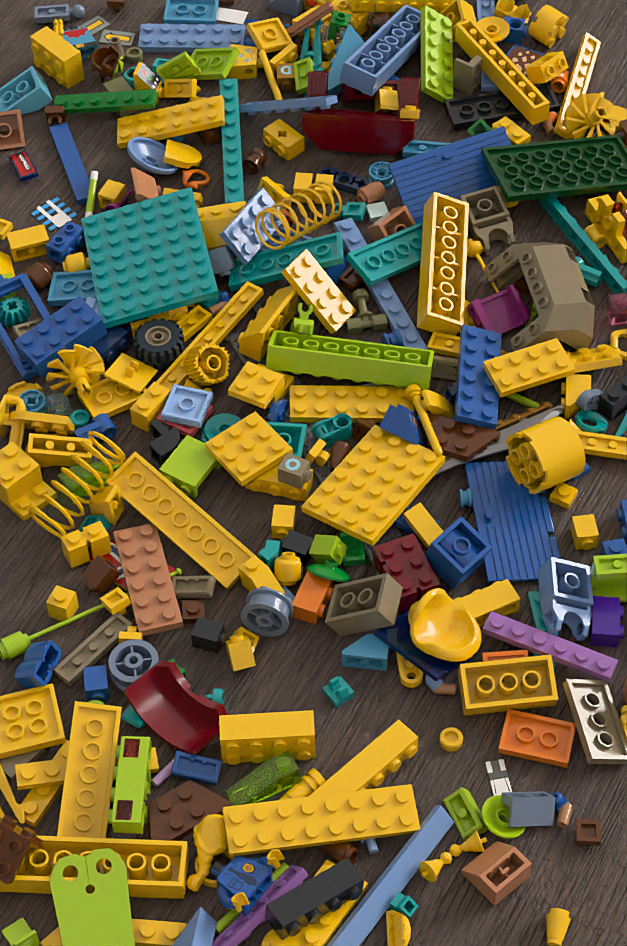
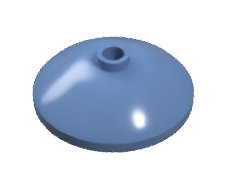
[127,137,179,175]

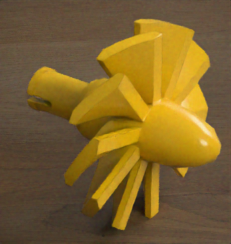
[564,93,618,139]
[46,344,105,398]

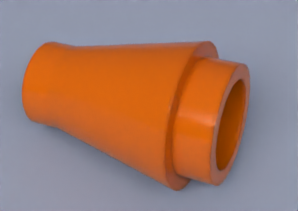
[550,70,570,93]

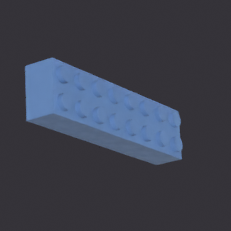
[339,4,421,96]

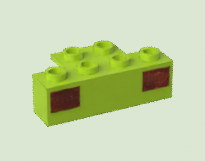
[108,736,152,834]

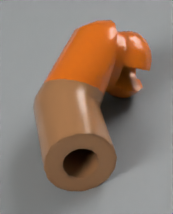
[542,111,559,136]

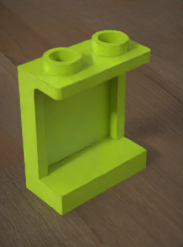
[159,435,222,499]
[590,554,627,603]

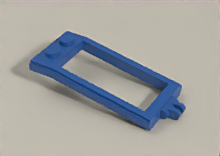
[0,273,51,381]

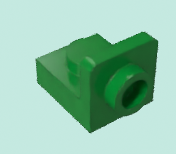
[328,10,351,40]

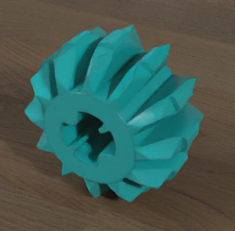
[0,295,31,328]

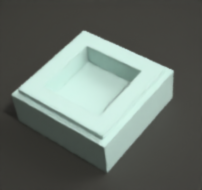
[366,202,388,223]

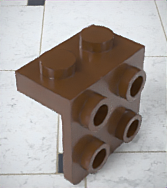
[0,816,43,884]

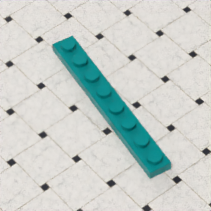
[539,197,627,302]

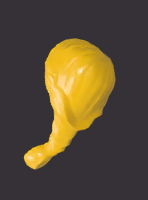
[186,814,228,892]

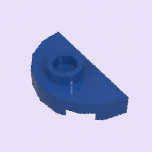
[267,399,289,423]

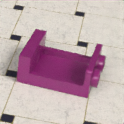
[466,284,530,335]

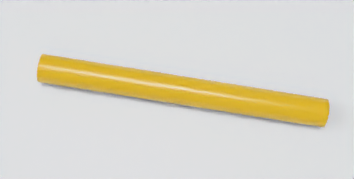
[258,50,283,100]

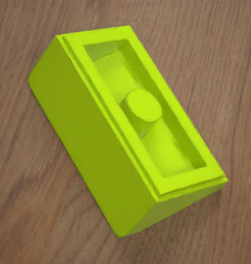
[443,787,489,840]

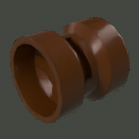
[242,148,267,174]

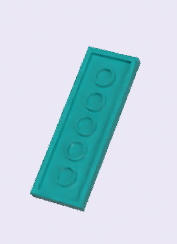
[346,222,423,286]
[229,232,344,291]

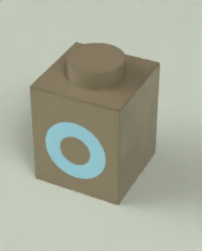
[278,453,312,489]

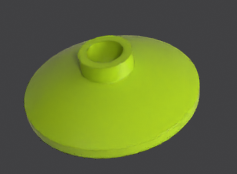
[481,795,526,839]

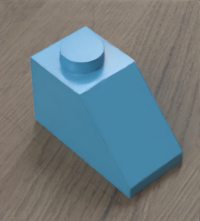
[342,633,390,671]

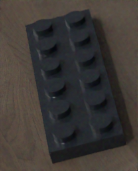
[444,82,560,130]

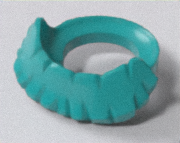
[574,410,608,434]

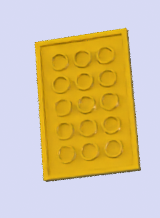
[301,425,445,546]

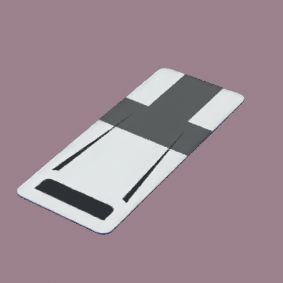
[485,759,512,796]

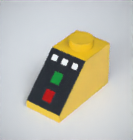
[133,62,164,105]

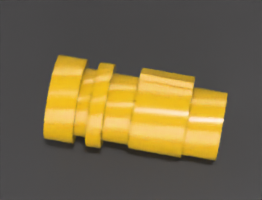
[279,768,326,800]

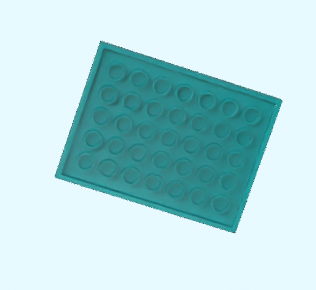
[81,187,219,328]

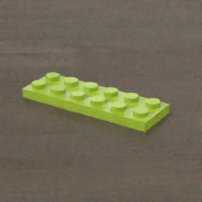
[421,5,453,103]

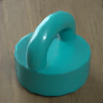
[204,688,224,706]

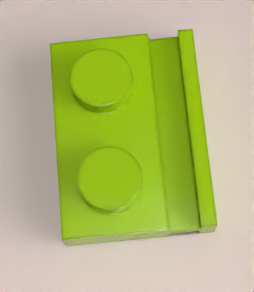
[156,51,201,80]

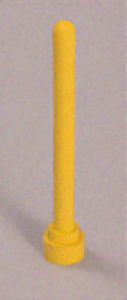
[405,384,443,456]

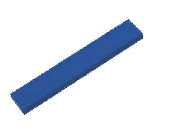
[49,123,96,205]

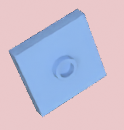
[161,384,213,428]

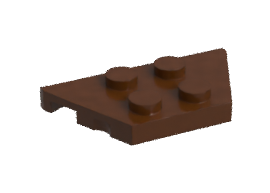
[426,412,501,462]
[149,780,233,841]

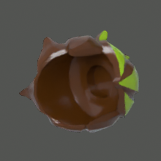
[87,44,124,83]

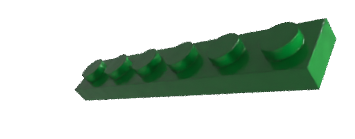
[53,89,158,114]

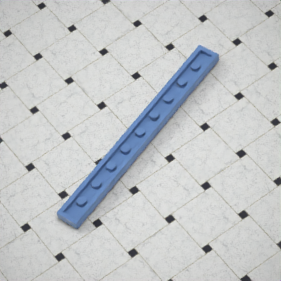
[334,218,428,350]

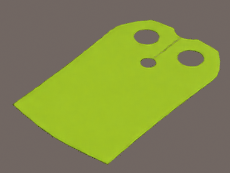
[50,848,135,946]

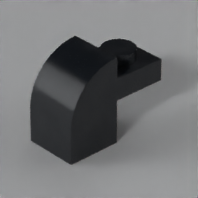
[149,418,181,466]

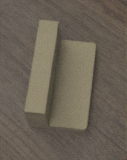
[453,55,482,95]

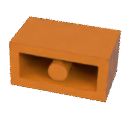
[292,571,334,625]

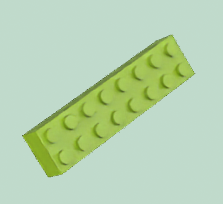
[266,330,434,390]

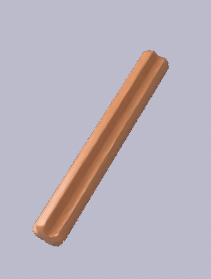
[285,1,334,38]

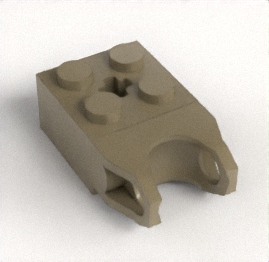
[460,185,516,255]

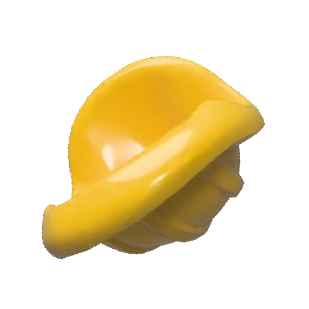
[408,588,482,662]

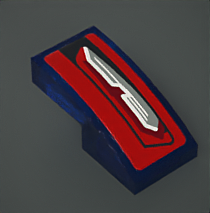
[8,151,38,182]

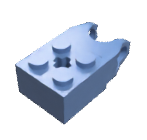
[538,557,594,642]

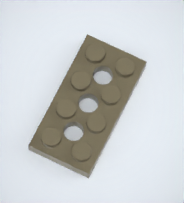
[563,679,627,764]

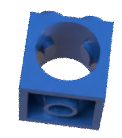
[425,517,492,590]

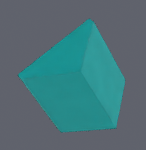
[267,422,307,458]

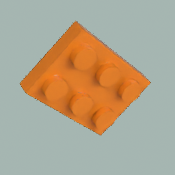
[498,709,576,768]

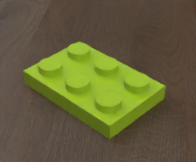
[191,47,240,80]

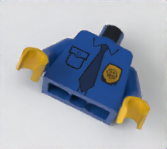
[211,849,285,916]

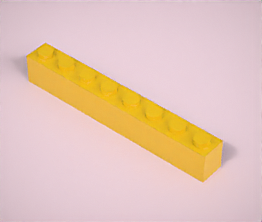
[455,18,550,125]

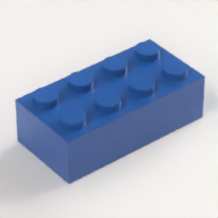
[14,296,107,379]

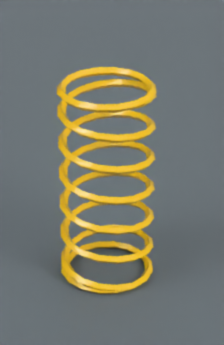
[255,180,342,250]
[28,431,126,538]

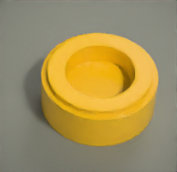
[440,727,463,752]

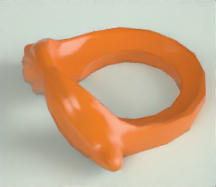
[182,169,210,190]

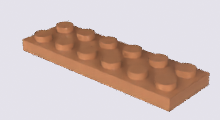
[113,523,183,636]

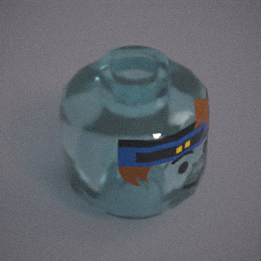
[44,393,72,417]

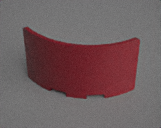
[124,661,227,754]

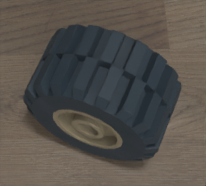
[133,318,185,372]

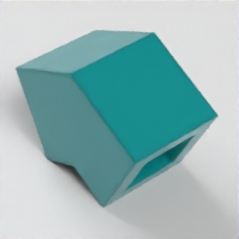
[389,892,418,918]

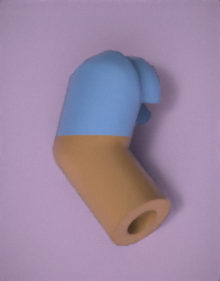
[425,671,456,695]

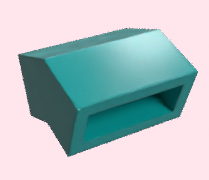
[259,540,281,573]

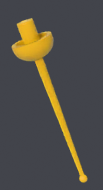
[467,238,499,293]

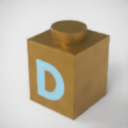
[277,63,296,92]

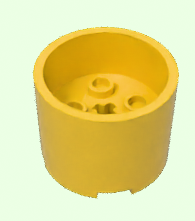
[506,416,585,494]

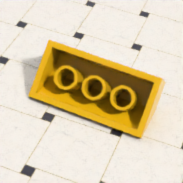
[197,201,246,251]
[238,285,299,362]

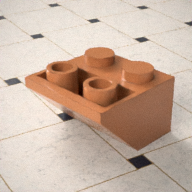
[461,841,532,906]

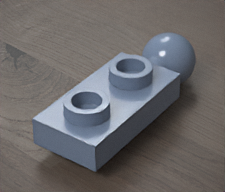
[34,4,85,23]

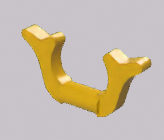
[610,328,627,361]

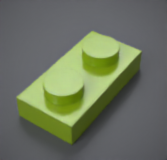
[293,57,314,95]

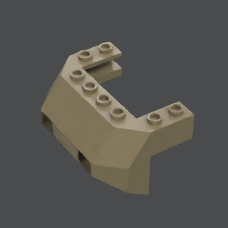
[484,242,595,352]

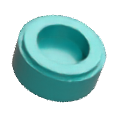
[70,409,91,429]

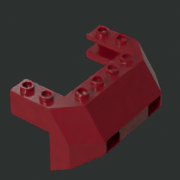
[302,70,420,155]

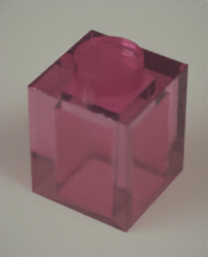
[606,292,627,325]

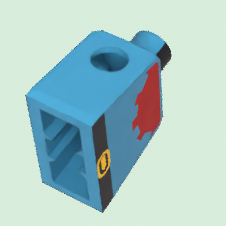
[63,25,98,61]

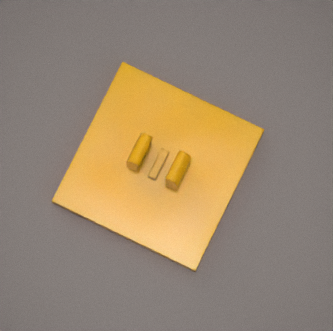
[104,353,158,394]

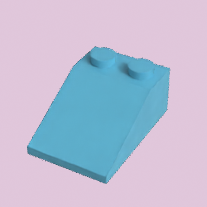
[0,66,52,114]

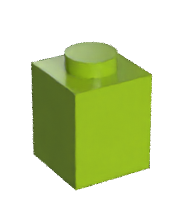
[309,534,347,566]

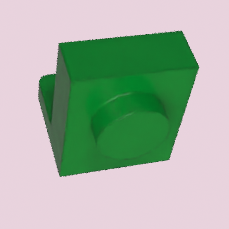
[340,532,365,567]

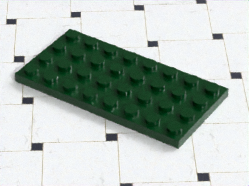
[480,135,627,202]

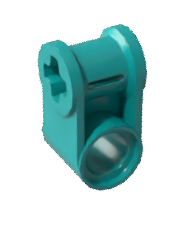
[311,413,353,448]

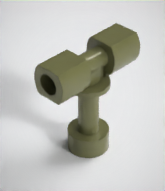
[346,289,388,335]

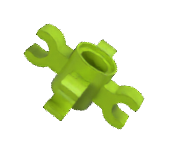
[290,303,314,335]

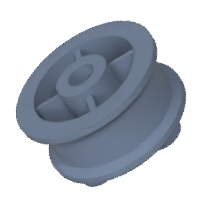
[241,586,294,637]
[108,639,159,691]

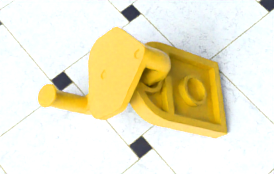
[0,394,75,448]

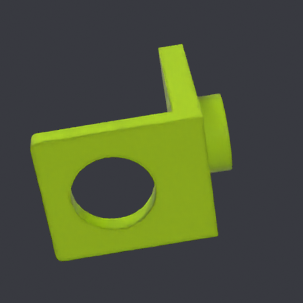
[2,918,40,946]

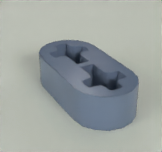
[576,388,603,411]

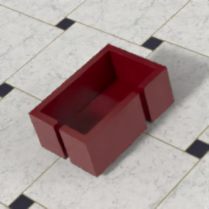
[373,533,440,613]

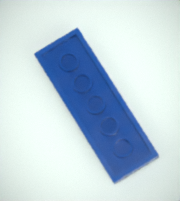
[454,324,501,430]

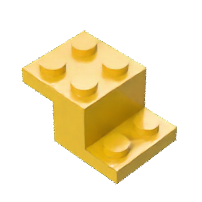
[228,361,294,409]
[0,441,57,522]

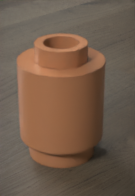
[356,181,386,205]

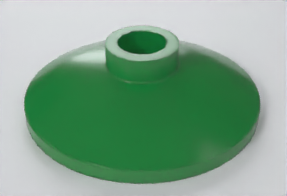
[307,560,350,582]

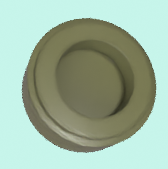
[125,47,143,64]

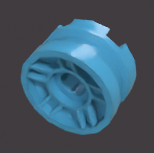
[369,161,394,190]
[19,389,48,414]

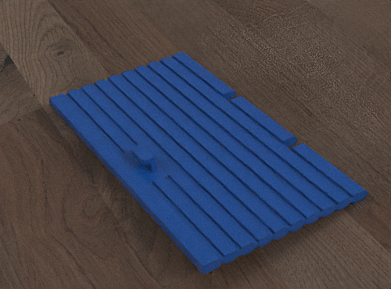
[388,126,511,224]
[464,461,561,583]

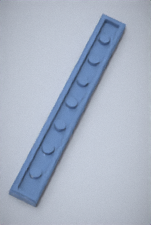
[326,805,454,946]

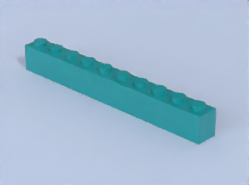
[219,79,244,204]

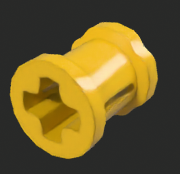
[584,224,608,249]

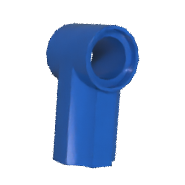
[72,413,117,441]

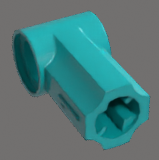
[575,256,604,288]

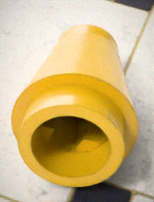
[546,908,571,946]

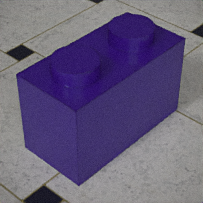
[590,596,624,647]

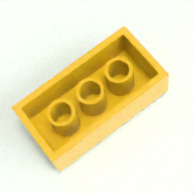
[458,655,558,716]
[219,710,316,765]

